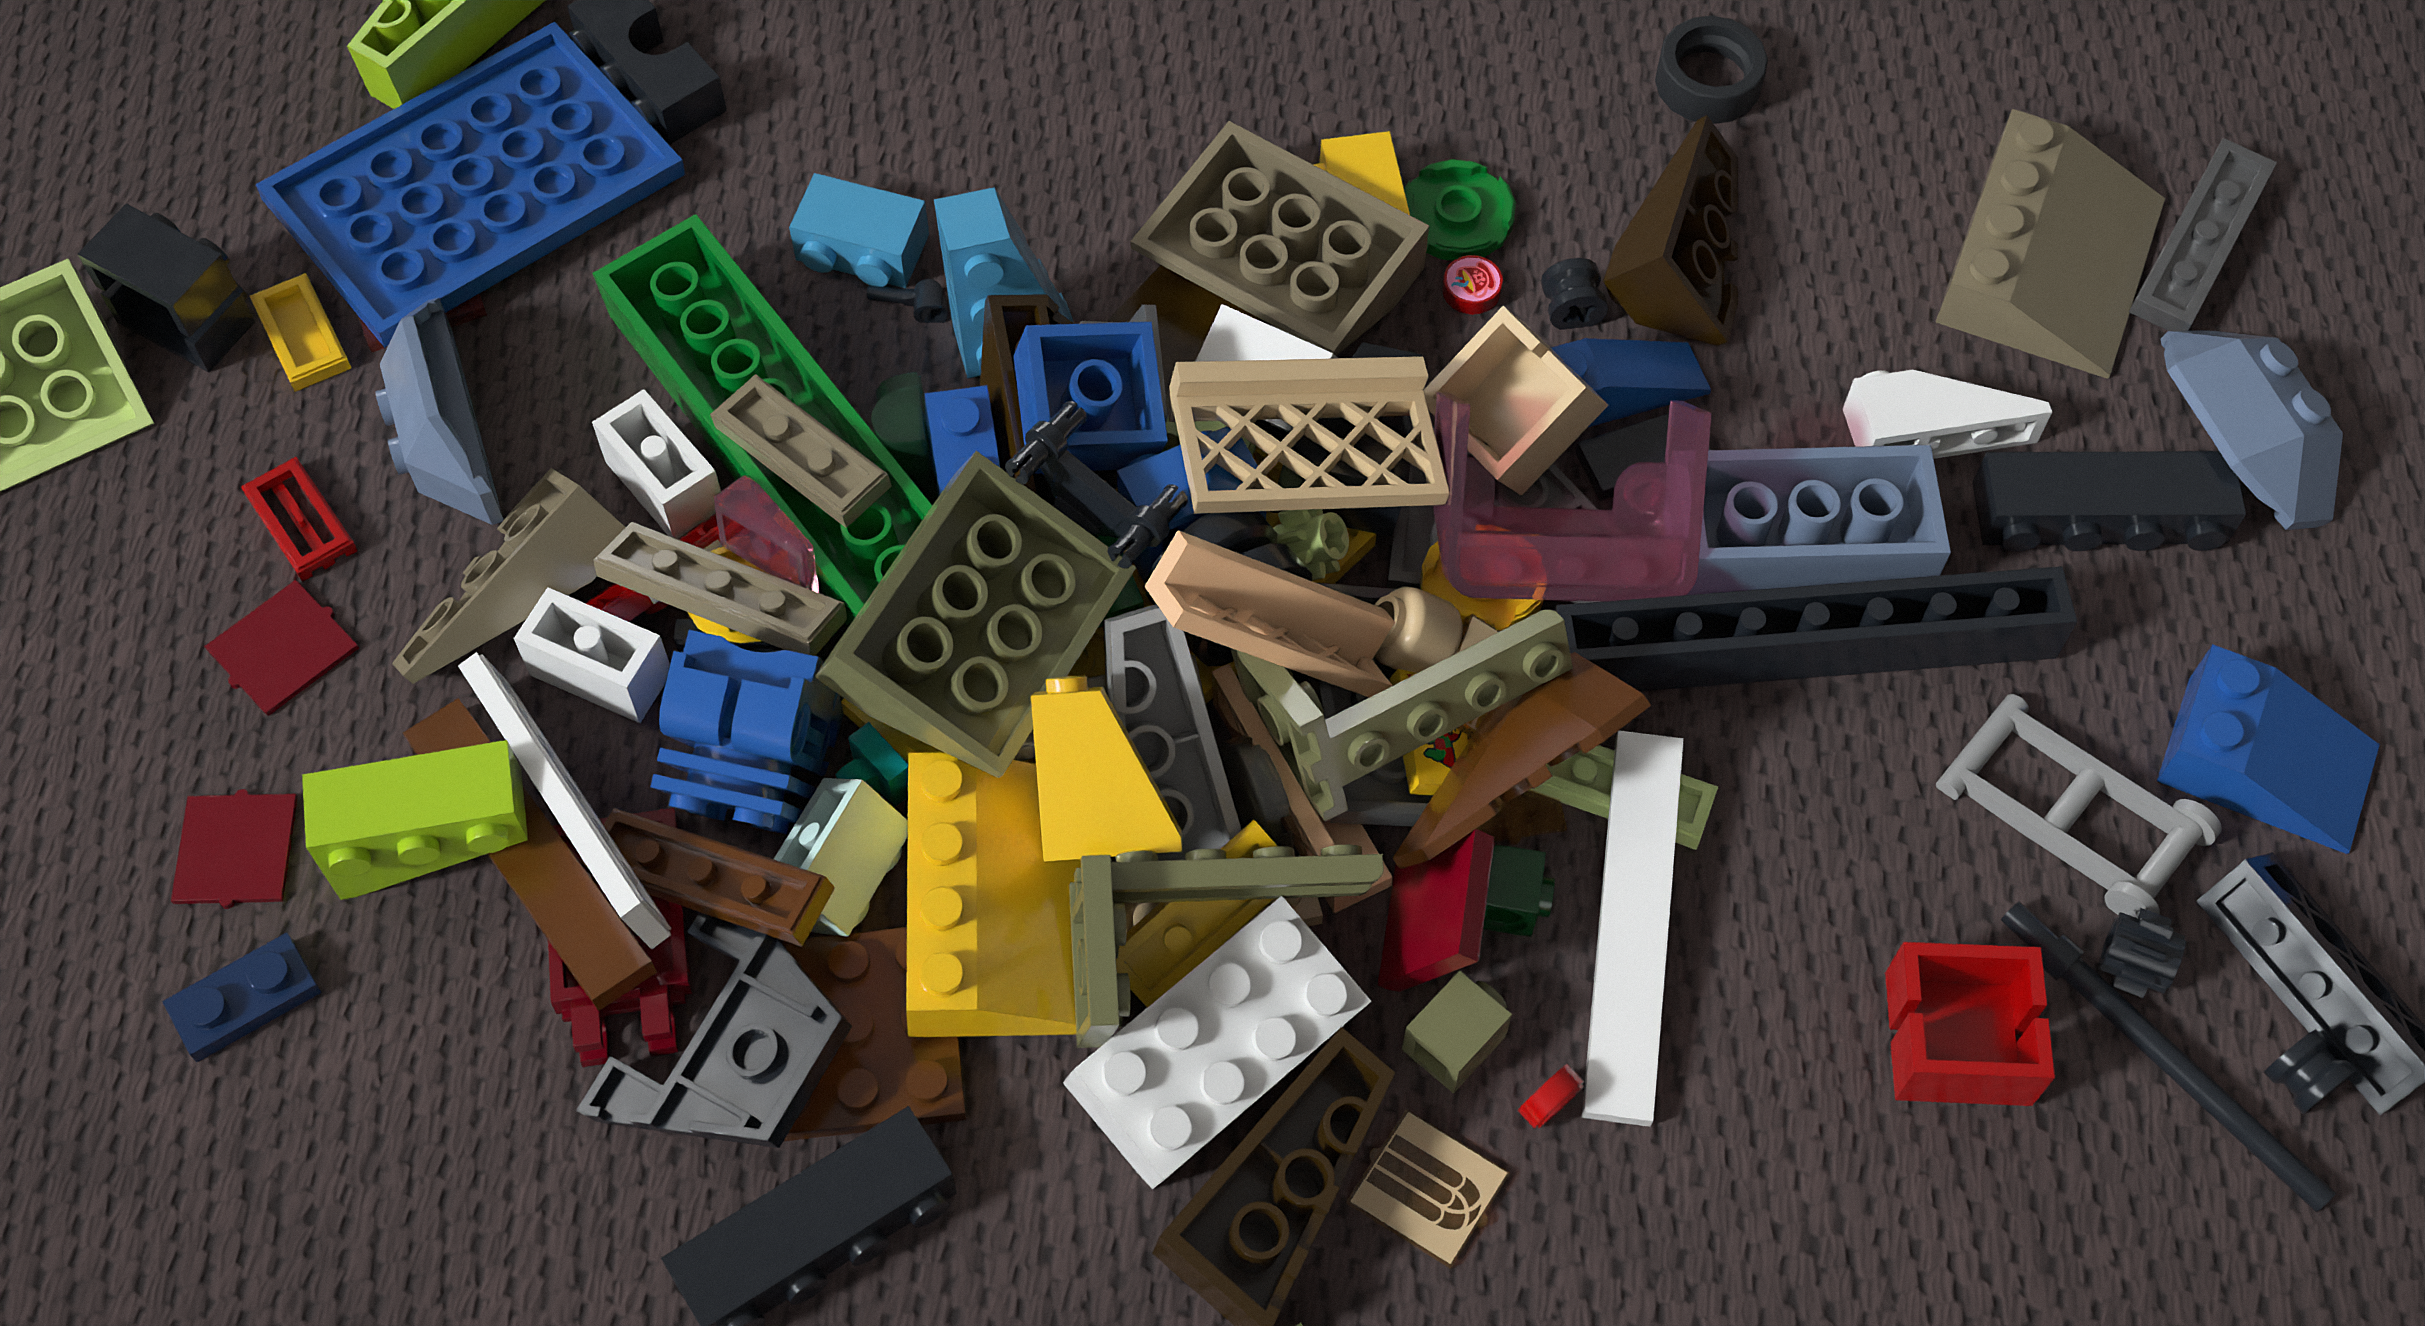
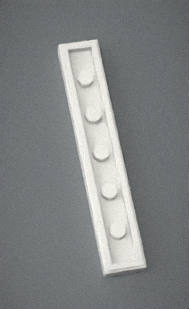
[458,652,671,949]
[1582,731,1684,1127]

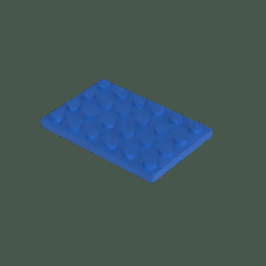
[256,22,685,348]

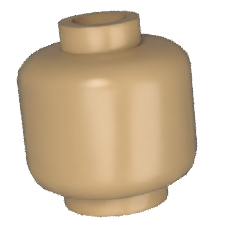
[1374,586,1464,673]

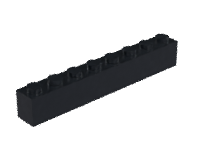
[1555,566,2077,691]

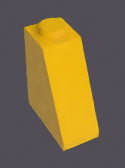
[1031,676,1182,862]

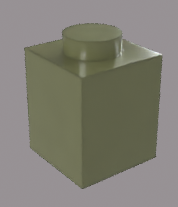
[1402,971,1512,1094]

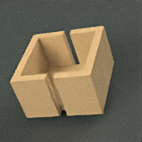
[1423,306,1608,495]

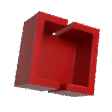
[1885,942,2055,1106]

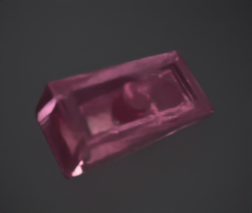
[714,475,819,593]

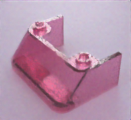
[1433,392,1712,601]

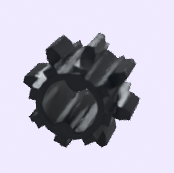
[2098,908,2186,998]

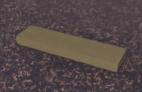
[593,522,847,656]

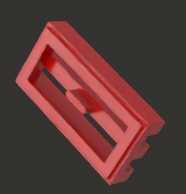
[241,457,358,582]

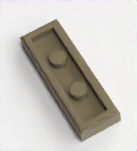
[710,374,891,528]

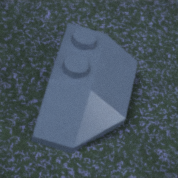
[375,297,504,525]
[2161,330,2343,530]

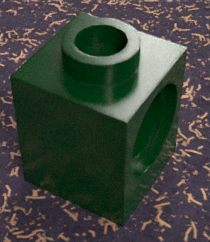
[1483,844,1555,937]

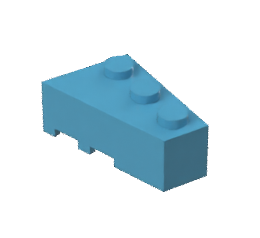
[934,187,1074,379]

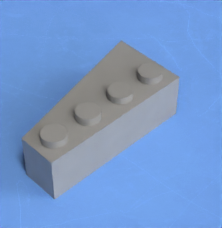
[1103,604,1241,862]

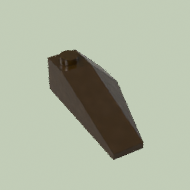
[1603,115,1738,346]

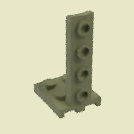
[1230,610,1573,822]
[1069,844,1384,1048]

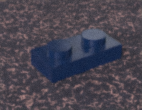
[162,932,322,1063]

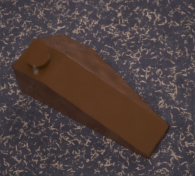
[1393,652,1651,869]

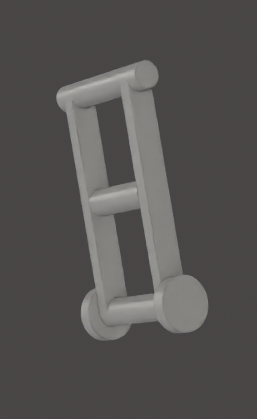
[1936,694,2222,917]

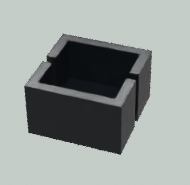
[77,203,255,373]

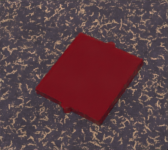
[204,580,359,716]
[171,789,298,909]

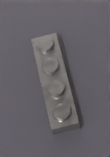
[2129,138,2277,331]

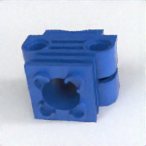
[650,630,844,834]

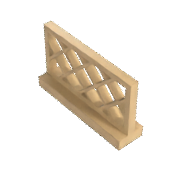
[1165,356,1450,514]

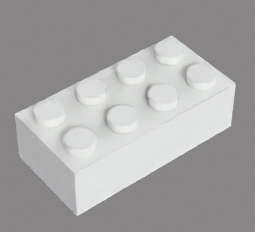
[1063,896,1371,1189]

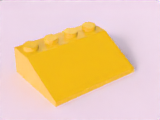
[906,752,1081,1037]

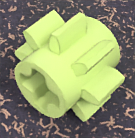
[1274,509,1349,581]

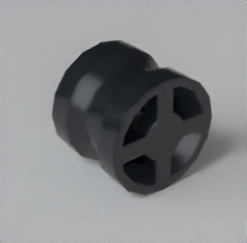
[1541,258,1609,330]
[2264,1028,2357,1115]

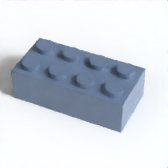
[1671,445,1951,595]

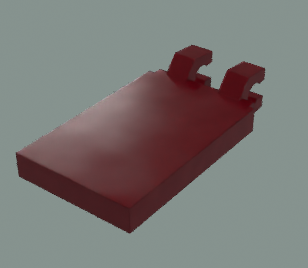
[548,808,692,1067]

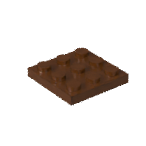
[781,927,966,1142]

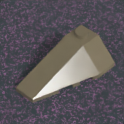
[392,468,626,684]

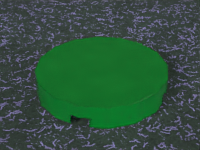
[1404,159,1516,261]

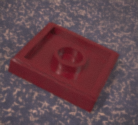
[1377,829,1494,992]

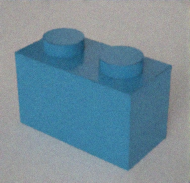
[789,173,929,288]

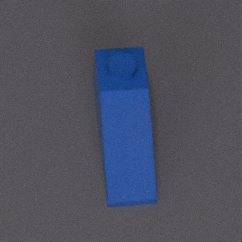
[1551,338,1711,427]

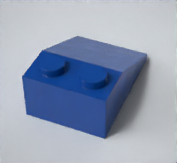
[2157,644,2380,854]

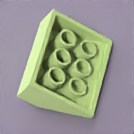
[0,259,154,492]

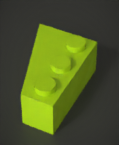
[302,740,528,900]

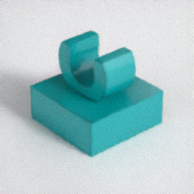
[835,722,908,807]

